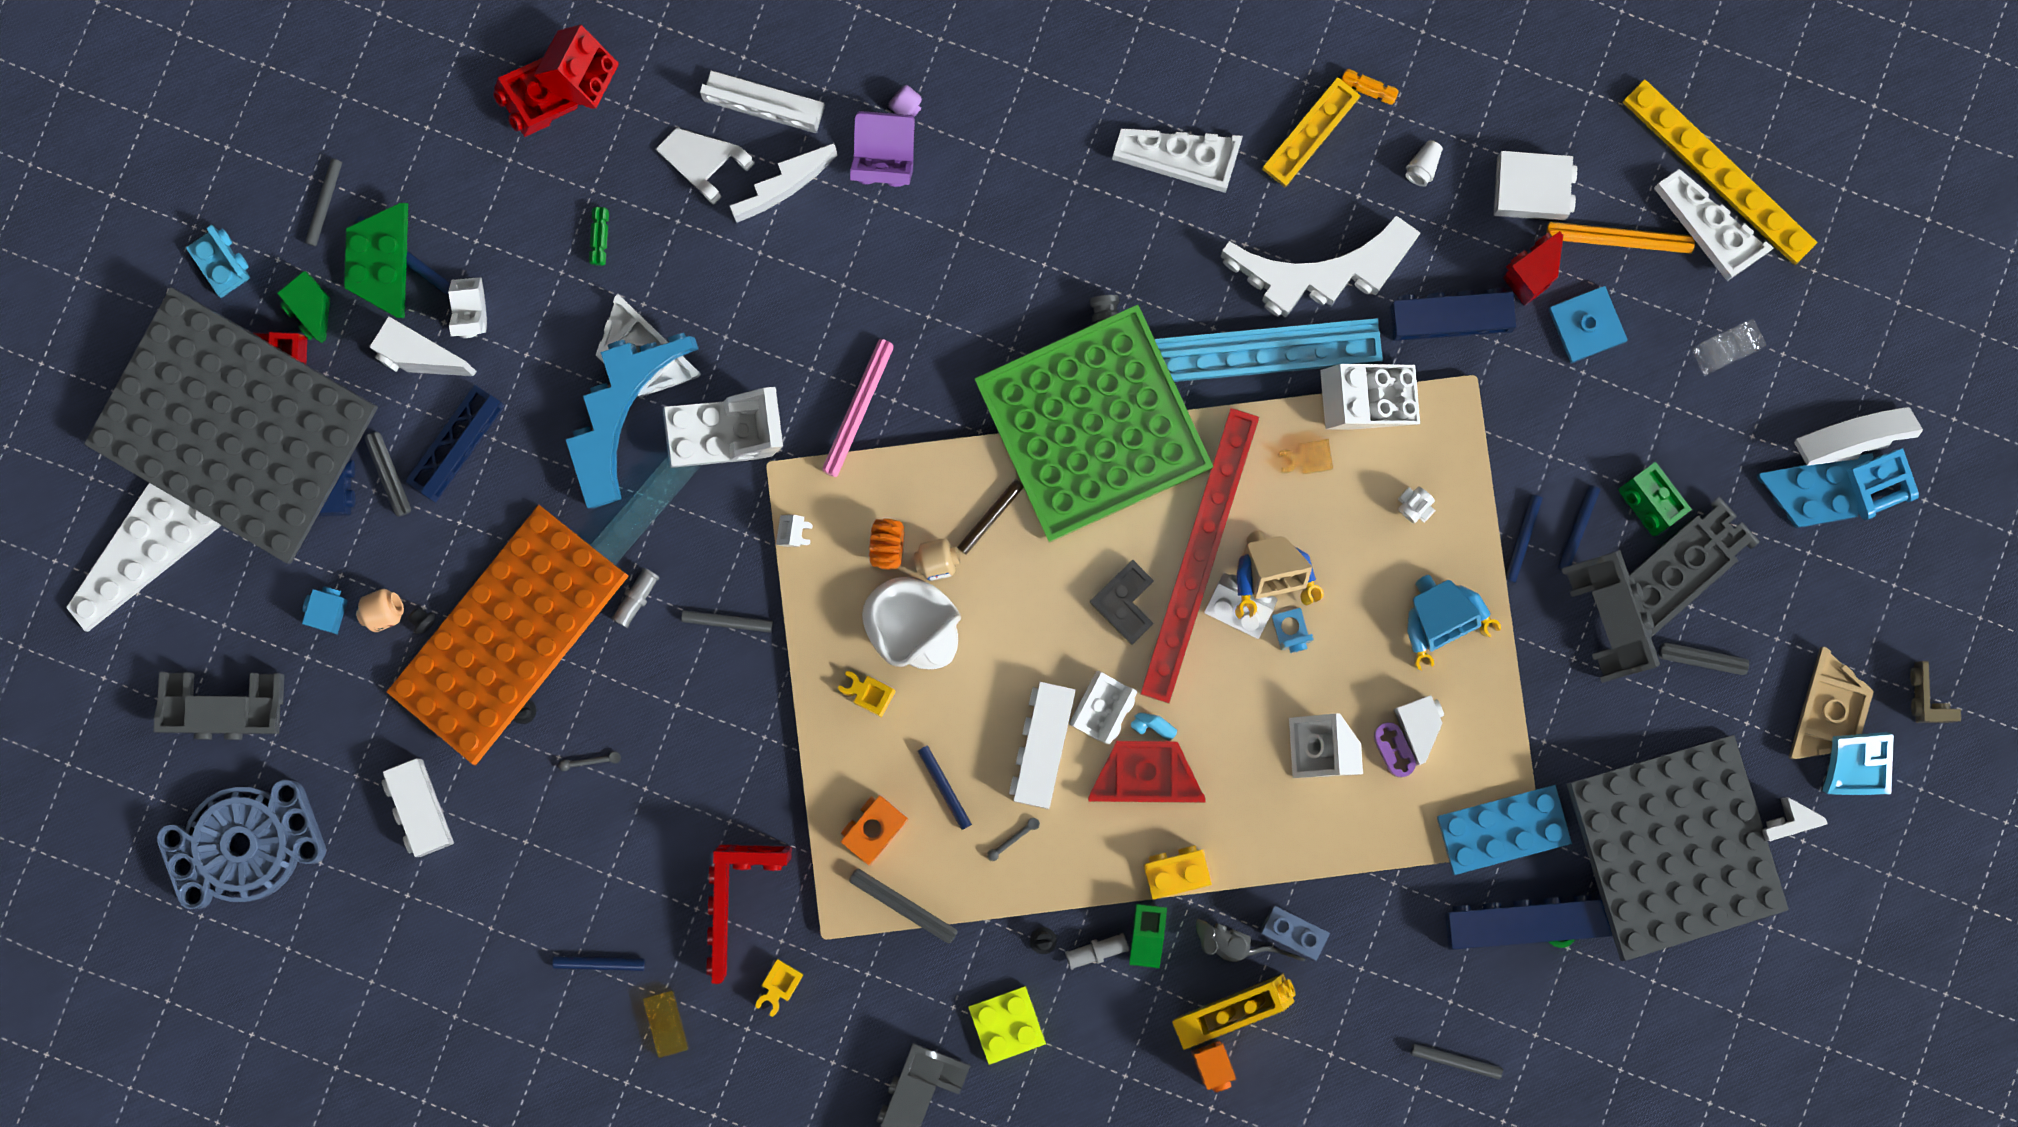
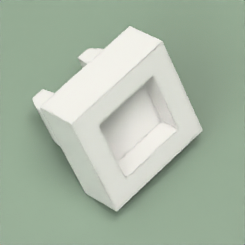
[776,515,813,547]

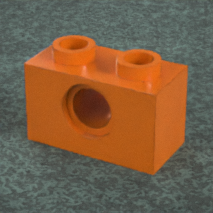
[841,795,908,866]
[1191,1041,1236,1093]

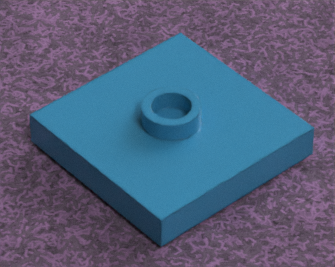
[1549,286,1628,363]

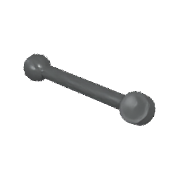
[558,752,621,771]
[987,818,1040,861]

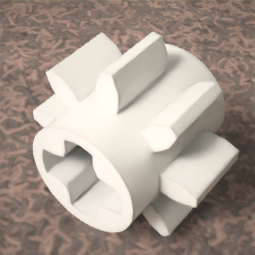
[1398,486,1435,524]

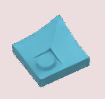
[1823,732,1893,795]

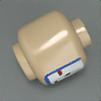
[914,539,960,581]

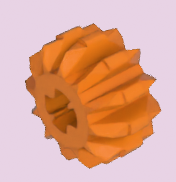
[869,518,905,570]

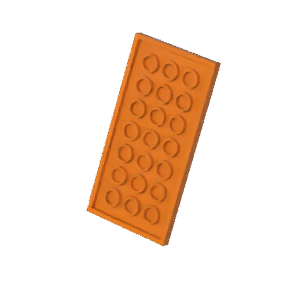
[387,505,628,766]

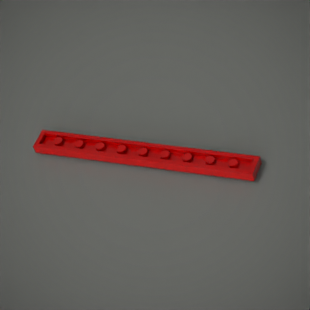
[1140,408,1259,704]

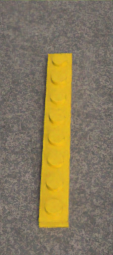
[1622,79,1818,266]

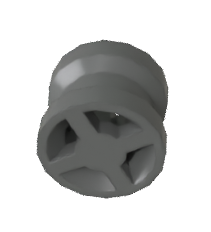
[1089,295,1120,324]

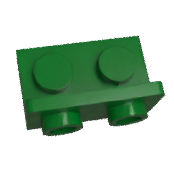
[1618,462,1692,537]

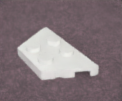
[596,294,701,398]

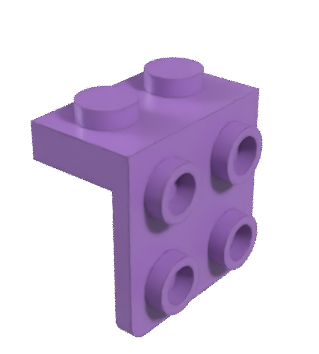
[850,111,915,187]

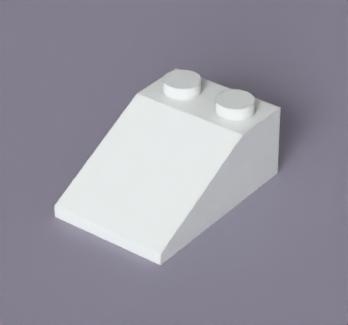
[370,316,477,376]

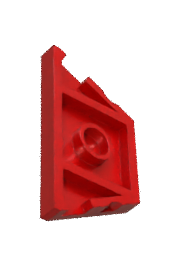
[1088,741,1206,803]

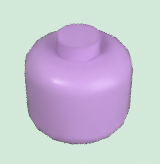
[889,85,921,117]

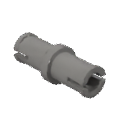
[611,568,660,629]
[1065,933,1129,970]

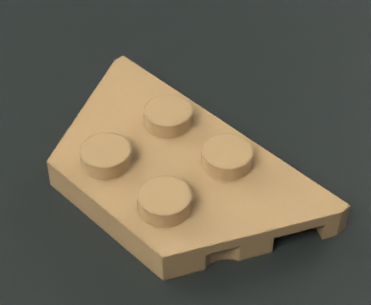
[1789,647,1874,759]

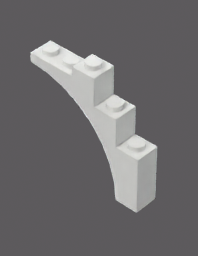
[1221,216,1420,318]

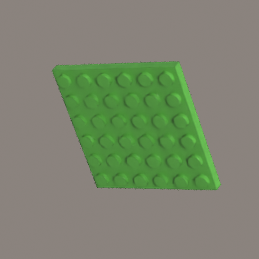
[975,305,1213,543]

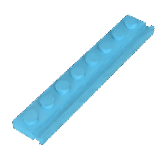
[1155,318,1383,382]

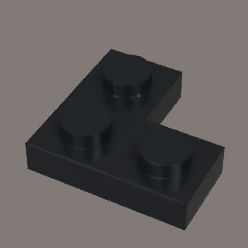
[1090,560,1154,645]

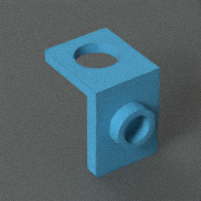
[1272,608,1314,653]

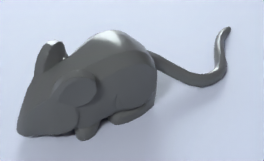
[1196,919,1305,962]

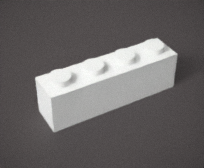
[1009,682,1075,809]

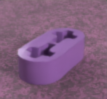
[1374,722,1416,778]

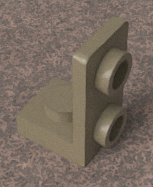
[1910,661,1961,723]

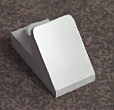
[1762,797,1827,841]

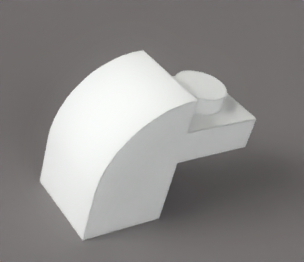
[448,277,487,338]

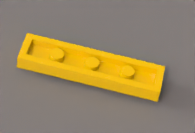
[1262,77,1361,187]

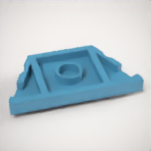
[1757,453,1874,528]

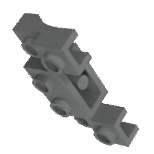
[1562,550,1660,683]
[154,672,284,740]
[876,1043,970,1127]

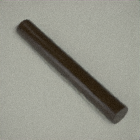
[957,479,1024,555]

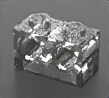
[1692,318,1767,376]

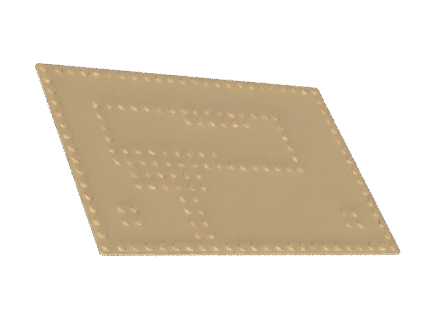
[766,375,1536,940]

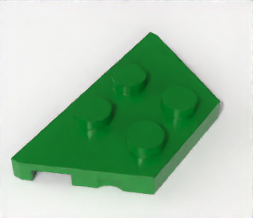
[344,203,408,318]

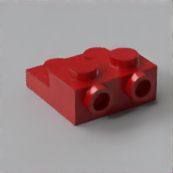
[493,58,579,137]

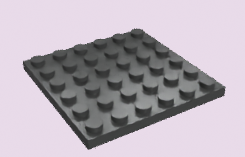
[1567,735,1789,961]

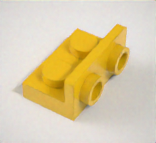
[1143,845,1212,900]

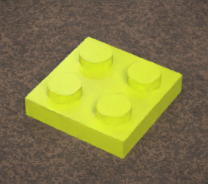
[968,986,1046,1065]

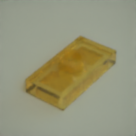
[643,990,689,1058]

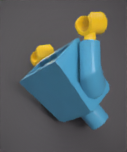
[1407,575,1501,671]

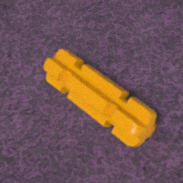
[1341,69,1398,105]

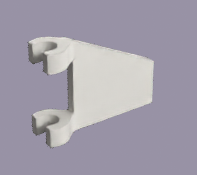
[656,128,755,205]

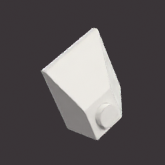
[1289,713,1363,778]

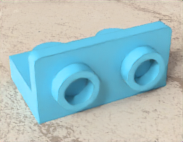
[186,225,250,298]

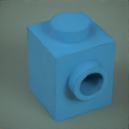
[302,586,348,634]

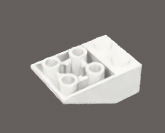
[1320,364,1420,430]

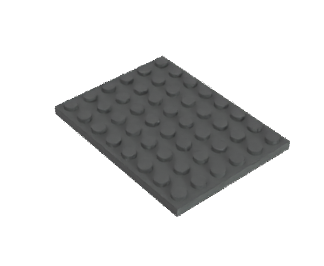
[84,287,378,564]

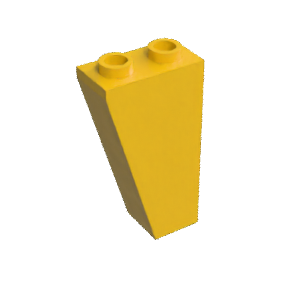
[1172,974,1296,1050]

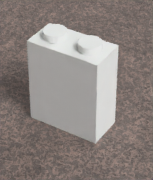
[1494,151,1577,221]

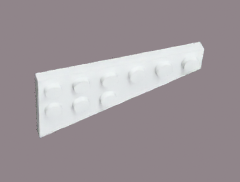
[66,483,222,632]

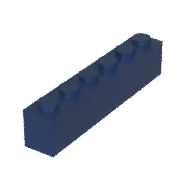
[1445,895,1613,950]

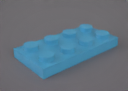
[1437,785,1572,875]

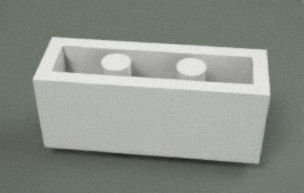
[382,758,454,857]

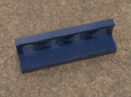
[405,385,505,503]

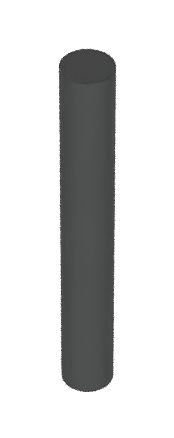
[305,159,342,247]
[681,610,773,633]
[1411,1044,1503,1080]

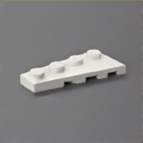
[1112,129,1243,193]
[1654,169,1773,281]

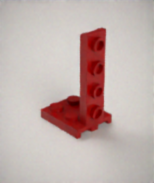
[706,844,792,984]

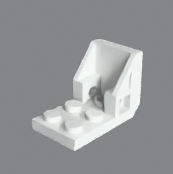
[663,387,783,468]

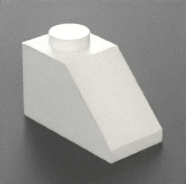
[1394,695,1444,766]

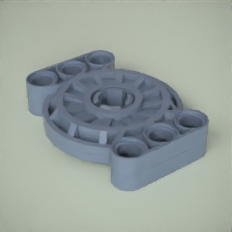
[157,780,326,909]

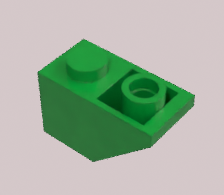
[277,271,330,343]
[1129,904,1167,968]

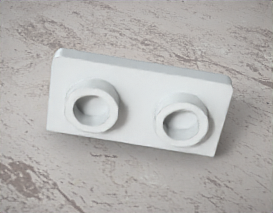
[1204,573,1278,639]
[1069,671,1137,744]

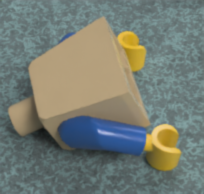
[1235,531,1324,619]

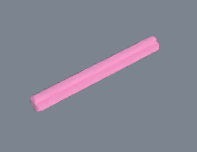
[822,339,893,477]

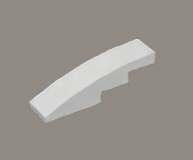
[730,143,838,223]
[1794,407,1923,466]

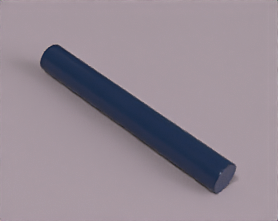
[1558,485,1601,571]
[1506,494,1543,583]
[918,745,972,830]
[553,956,645,971]

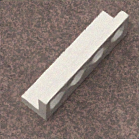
[700,71,825,133]

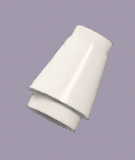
[1406,140,1443,186]

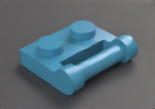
[1847,448,1919,520]

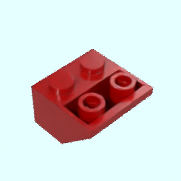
[534,24,619,109]
[1503,231,1564,306]

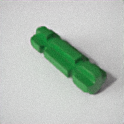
[589,207,609,266]

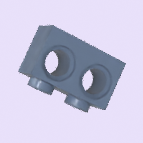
[1259,906,1330,961]

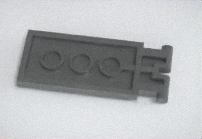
[1629,496,1760,637]

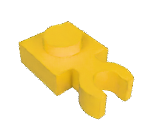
[838,671,896,718]
[755,959,804,1017]

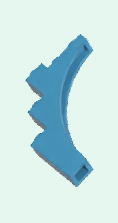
[566,333,698,508]

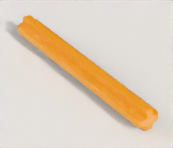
[1546,222,1695,253]

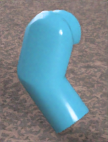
[1131,713,1177,741]

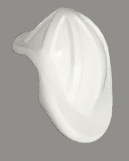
[862,577,961,669]

